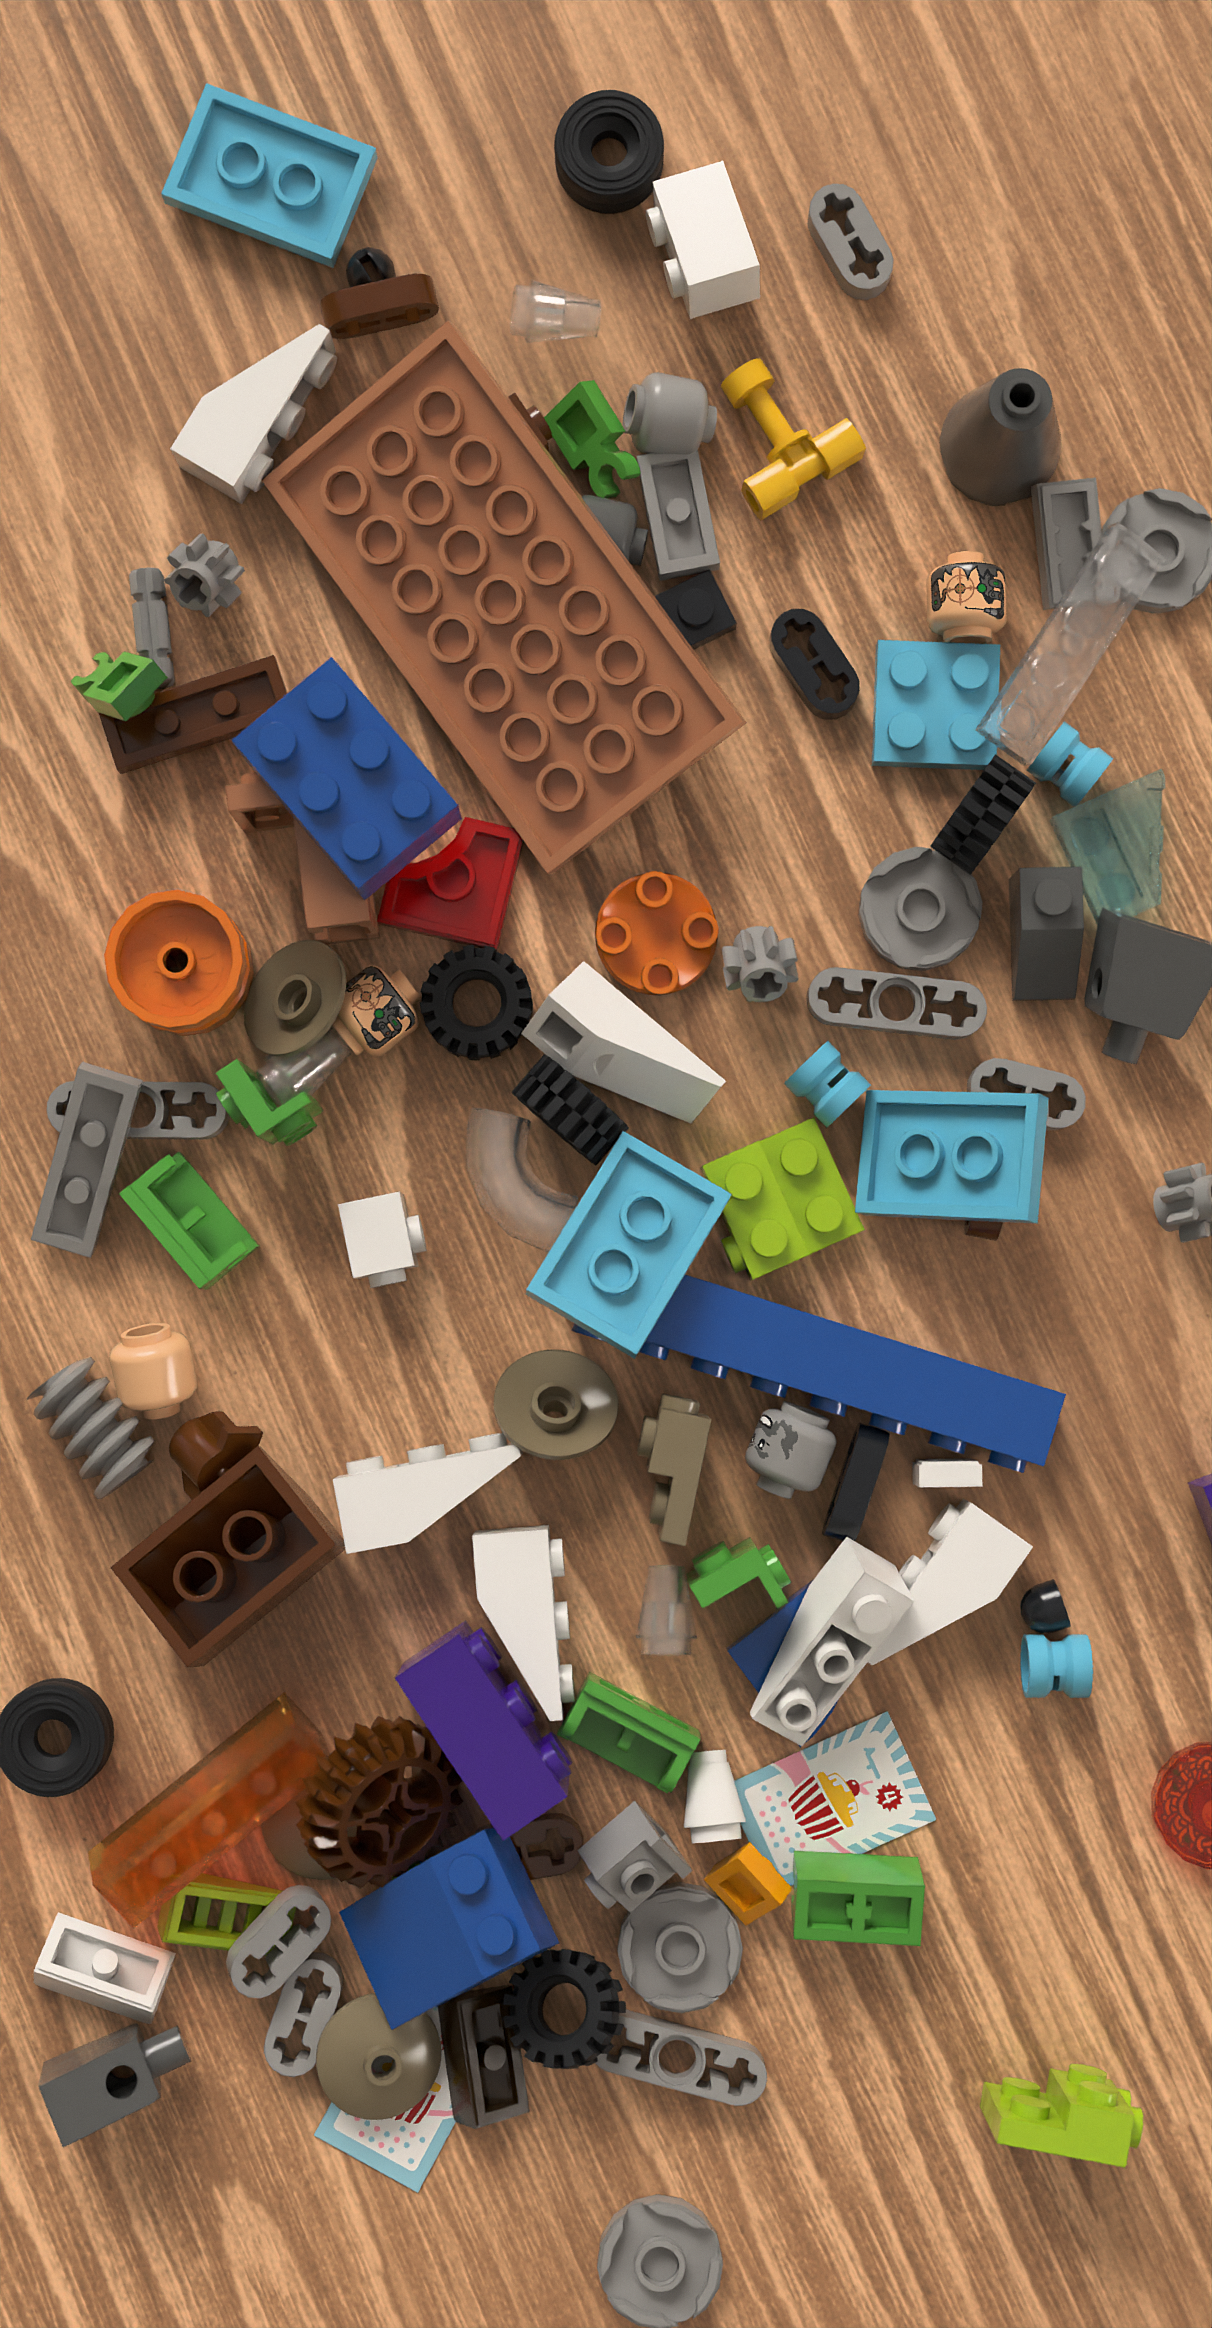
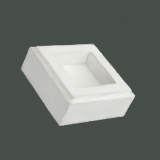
[912,1458,983,1487]

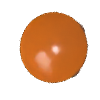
[595,871,719,995]

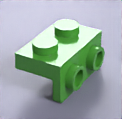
[216,1059,324,1146]
[686,1537,792,1609]

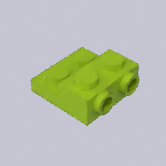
[701,1117,865,1280]
[980,2064,1143,2168]

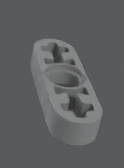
[806,967,987,1040]
[47,1081,230,1140]
[595,2009,767,2106]

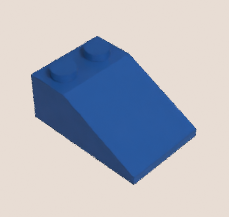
[339,1828,559,2030]

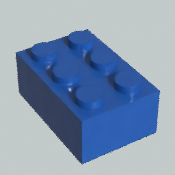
[232,657,462,901]

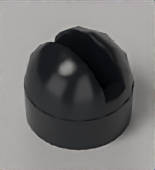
[346,247,396,287]
[1020,1579,1071,1633]

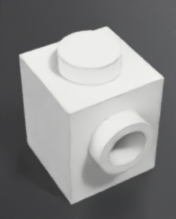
[338,1192,426,1288]

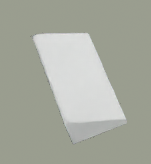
[34,1912,176,2024]

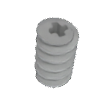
[27,1357,155,1499]

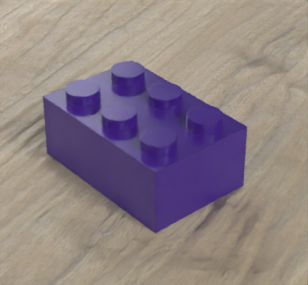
[395,1620,572,1841]

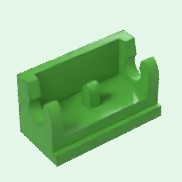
[119,1152,260,1290]
[557,1672,701,1794]
[791,1851,925,1946]

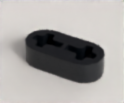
[770,609,859,720]
[822,1422,890,1542]

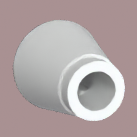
[684,1750,746,1843]

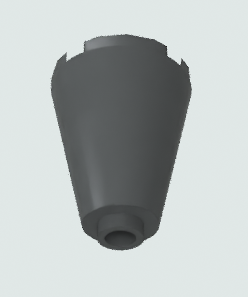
[939,368,1061,506]

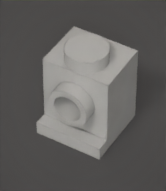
[577,1800,693,1912]

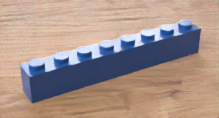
[571,1275,1066,1473]

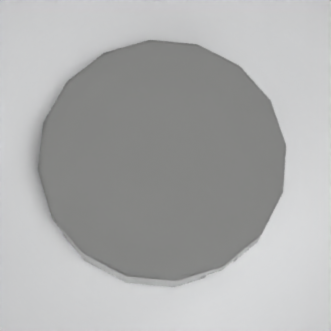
[1101,488,1212,614]
[858,847,982,971]
[617,1882,743,2013]
[597,2194,723,2328]

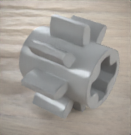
[164,534,245,617]
[722,926,799,1002]
[1153,1163,1212,1243]

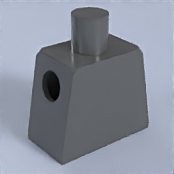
[1084,907,1212,1064]
[38,2024,192,2147]

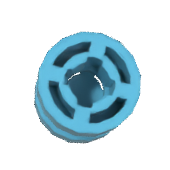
[1026,721,1114,808]
[784,1041,871,1128]
[1020,1634,1093,1698]

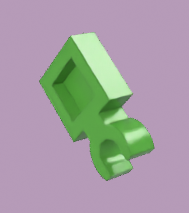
[544,380,641,498]
[71,651,168,721]

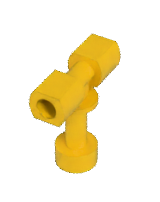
[721,358,866,521]

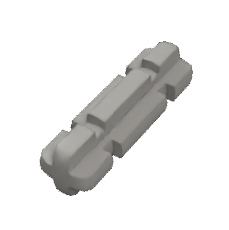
[129,568,175,690]

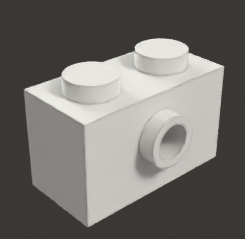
[645,161,760,319]

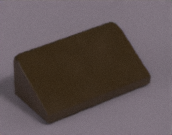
[438,1985,530,2129]

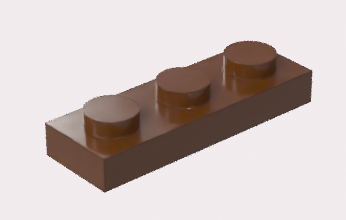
[99,655,288,774]

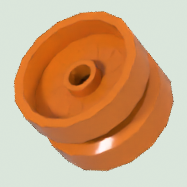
[104,890,254,1036]

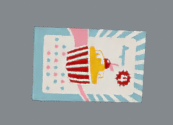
[734,1711,936,1886]
[314,2007,456,2193]

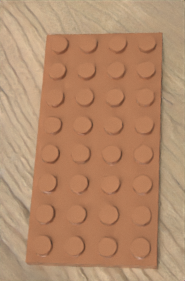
[262,321,747,874]

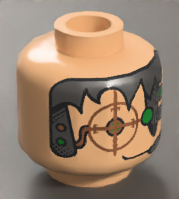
[926,551,1007,644]
[333,965,421,1057]

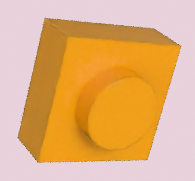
[703,1842,793,1926]

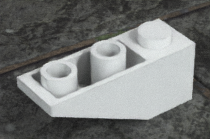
[170,324,337,504]
[521,961,726,1123]
[333,1433,523,1554]
[868,1499,1033,1666]
[472,1525,575,1721]
[750,1537,914,1746]

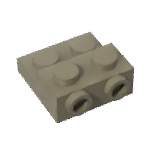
[637,1393,711,1546]

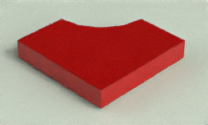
[377,817,524,951]

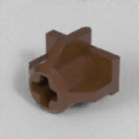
[169,1411,263,1500]

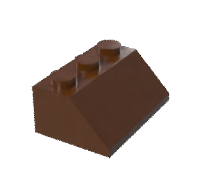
[110,1446,345,1668]

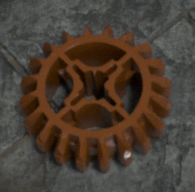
[295,1716,464,1889]

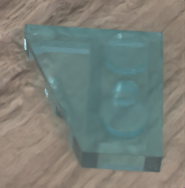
[1050,769,1165,926]

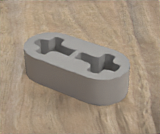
[807,183,894,300]
[967,1058,1086,1130]
[226,1885,331,1998]
[264,1952,344,2077]

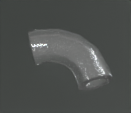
[466,1108,578,1253]

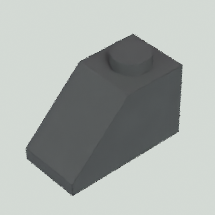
[1009,866,1084,1001]

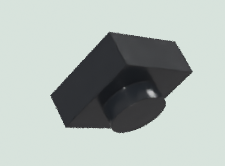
[655,569,737,650]

